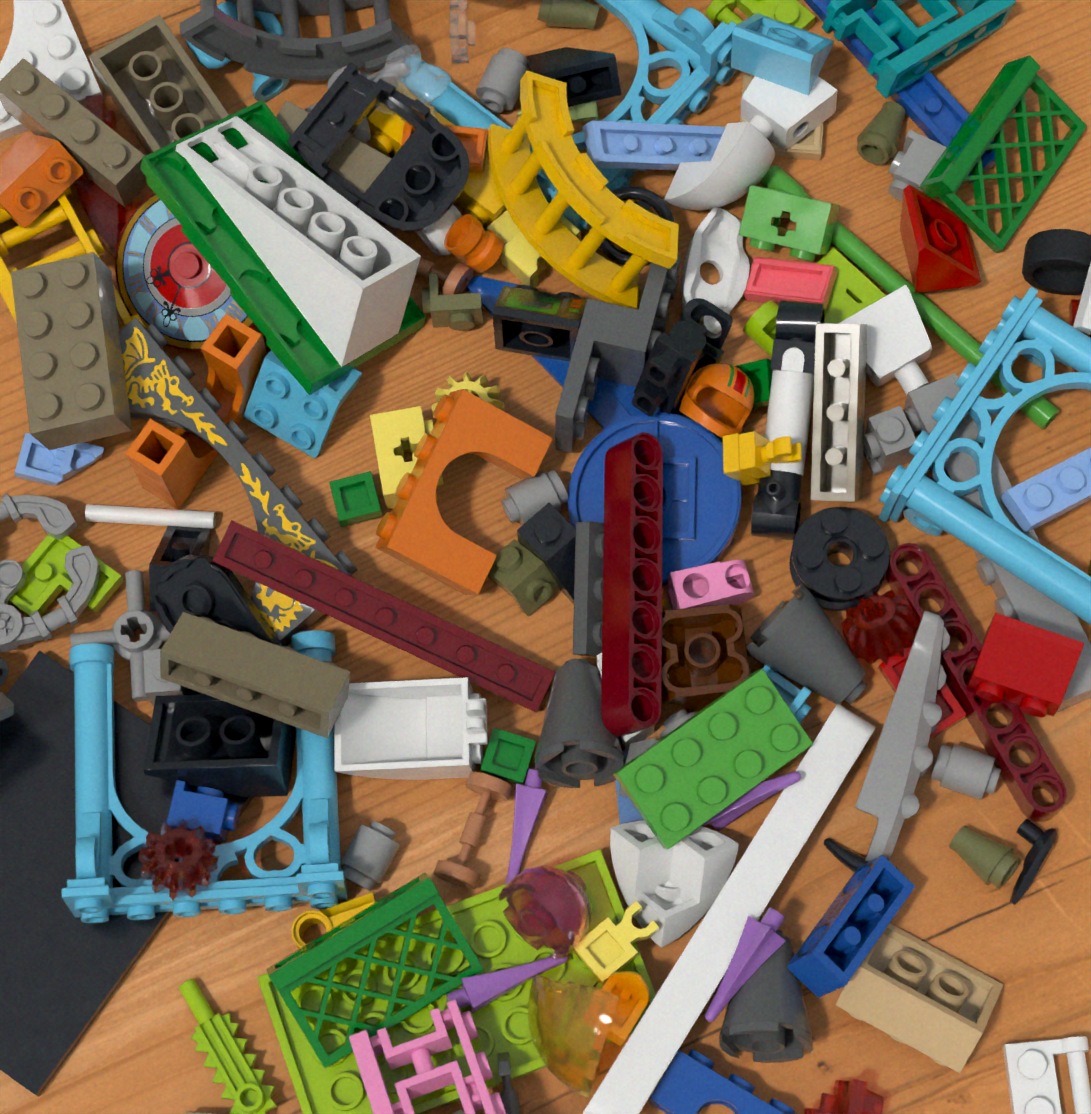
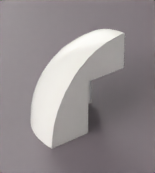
[664,122,775,210]
[610,820,739,948]

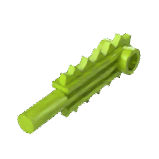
[179,979,277,1114]

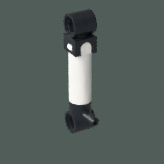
[751,300,825,540]

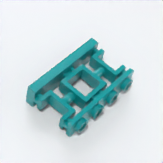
[822,0,1016,99]

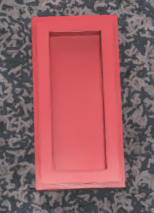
[743,257,837,310]

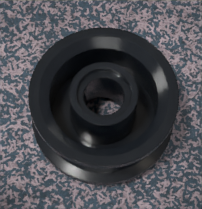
[789,507,890,611]

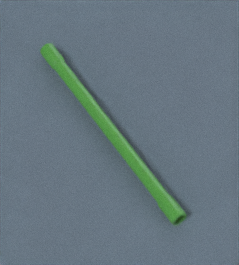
[760,165,1060,430]

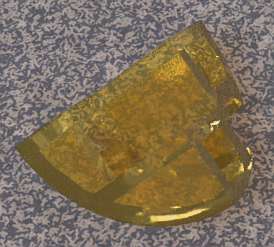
[528,976,620,1098]

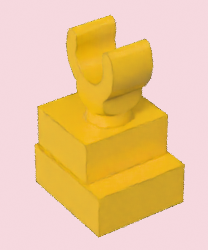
[723,431,802,486]

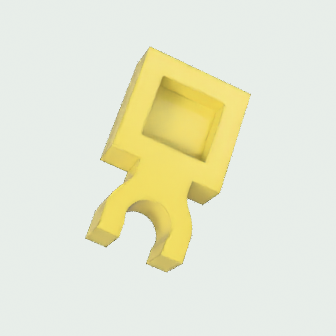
[573,901,659,985]

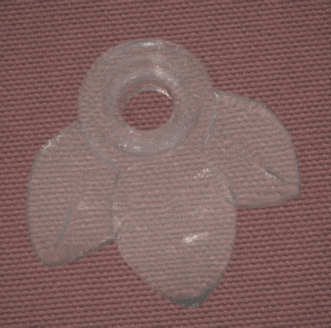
[373,45,451,122]

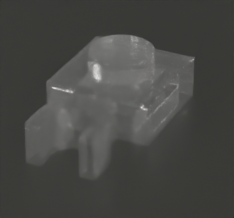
[450,0,476,64]

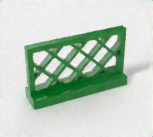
[919,55,1087,252]
[266,872,484,1068]

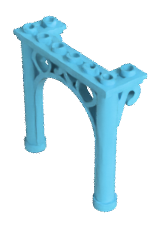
[391,0,737,231]
[878,287,1091,625]
[62,630,348,923]

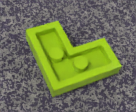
[8,535,124,617]

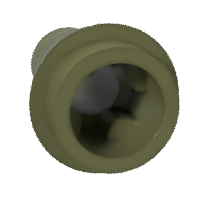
[537,0,599,30]
[857,101,906,165]
[949,825,1020,888]

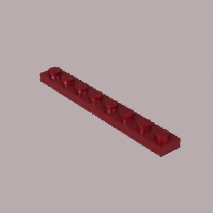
[212,520,555,713]

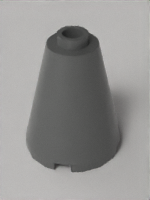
[746,584,867,705]
[534,659,624,788]
[719,930,813,1063]

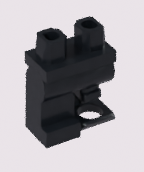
[631,298,733,417]

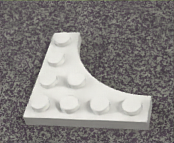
[0,0,104,141]

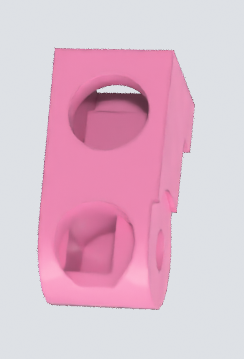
[665,560,755,610]

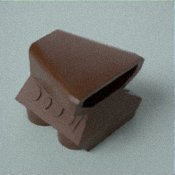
[661,604,750,713]

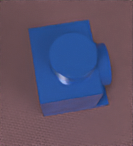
[166,780,240,843]

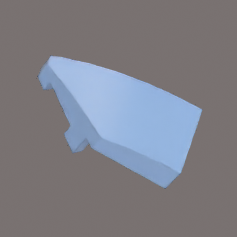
[14,433,104,486]

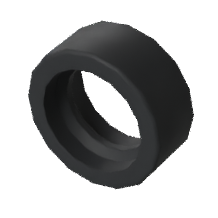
[1022,229,1091,295]

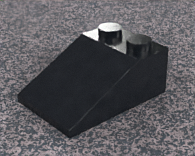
[143,694,296,797]

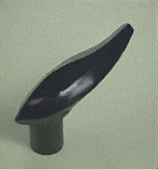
[1010,819,1057,905]

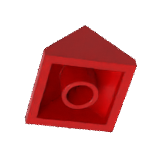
[900,184,981,293]

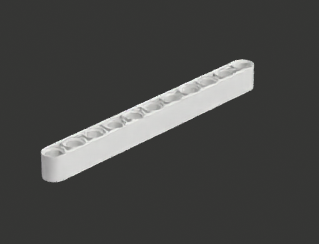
[583,704,876,1114]

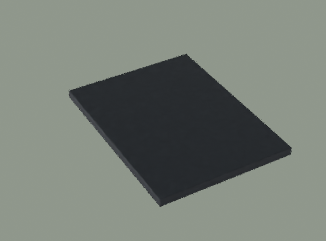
[0,650,254,1097]

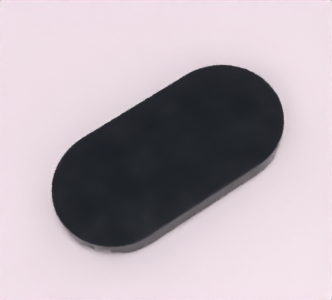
[155,554,283,647]

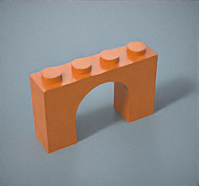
[125,313,268,510]
[375,389,553,595]

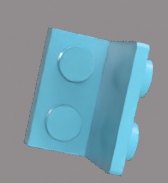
[243,350,362,458]

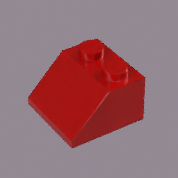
[967,612,1084,718]

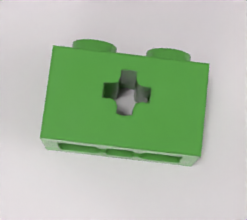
[739,185,840,261]

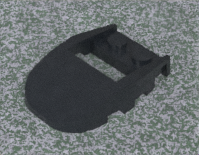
[287,63,469,232]

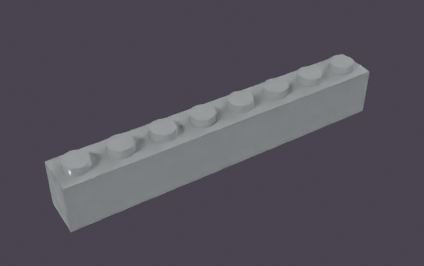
[903,373,1091,712]

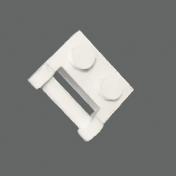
[1002,1036,1091,1114]

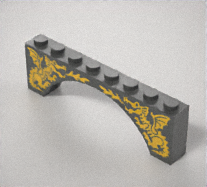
[119,317,358,647]

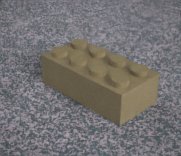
[89,15,230,154]
[11,252,132,450]

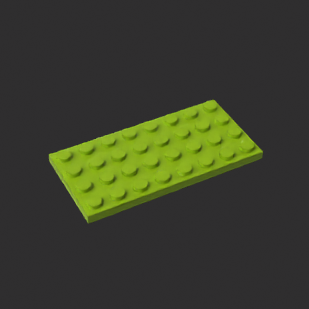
[257,849,656,1114]

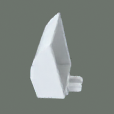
[334,677,488,780]

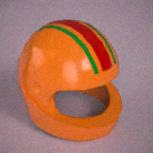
[679,363,755,438]

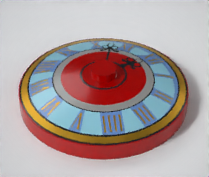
[115,193,257,351]

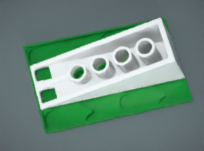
[140,100,426,395]

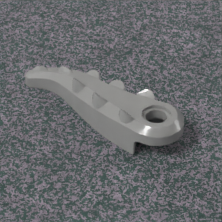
[855,611,950,862]

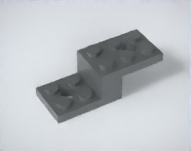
[555,255,681,453]

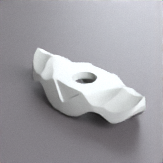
[681,207,750,334]

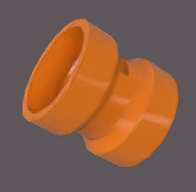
[444,214,504,273]

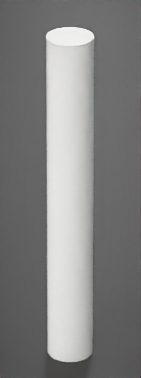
[85,504,216,529]

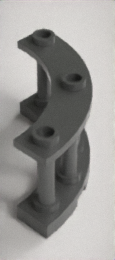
[180,0,416,80]

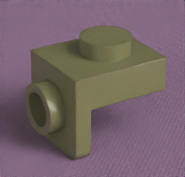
[422,273,484,331]
[488,539,559,616]

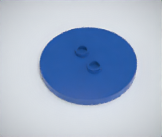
[568,412,742,586]

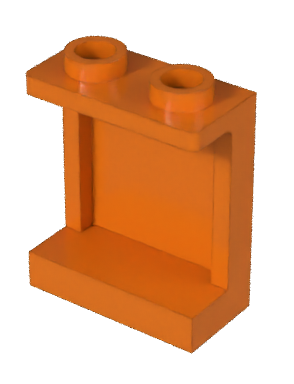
[0,132,83,228]

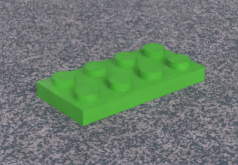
[613,669,813,849]

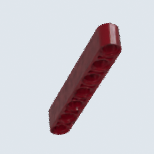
[601,432,663,736]
[886,543,1067,822]

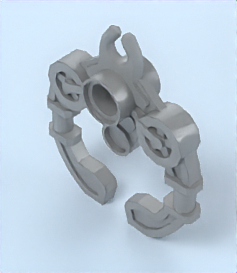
[0,493,100,652]

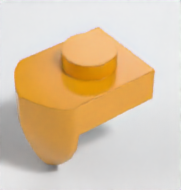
[581,971,650,1046]

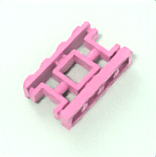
[348,999,506,1114]

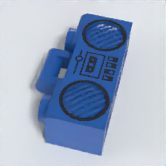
[788,855,915,998]

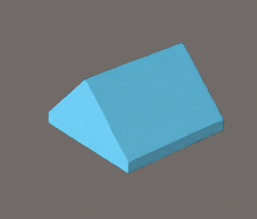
[731,13,834,96]

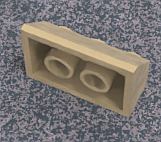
[835,923,1003,1073]

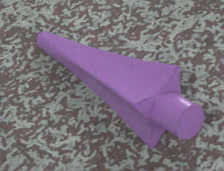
[505,769,548,884]
[701,771,801,831]
[705,908,786,1022]
[446,953,568,1014]

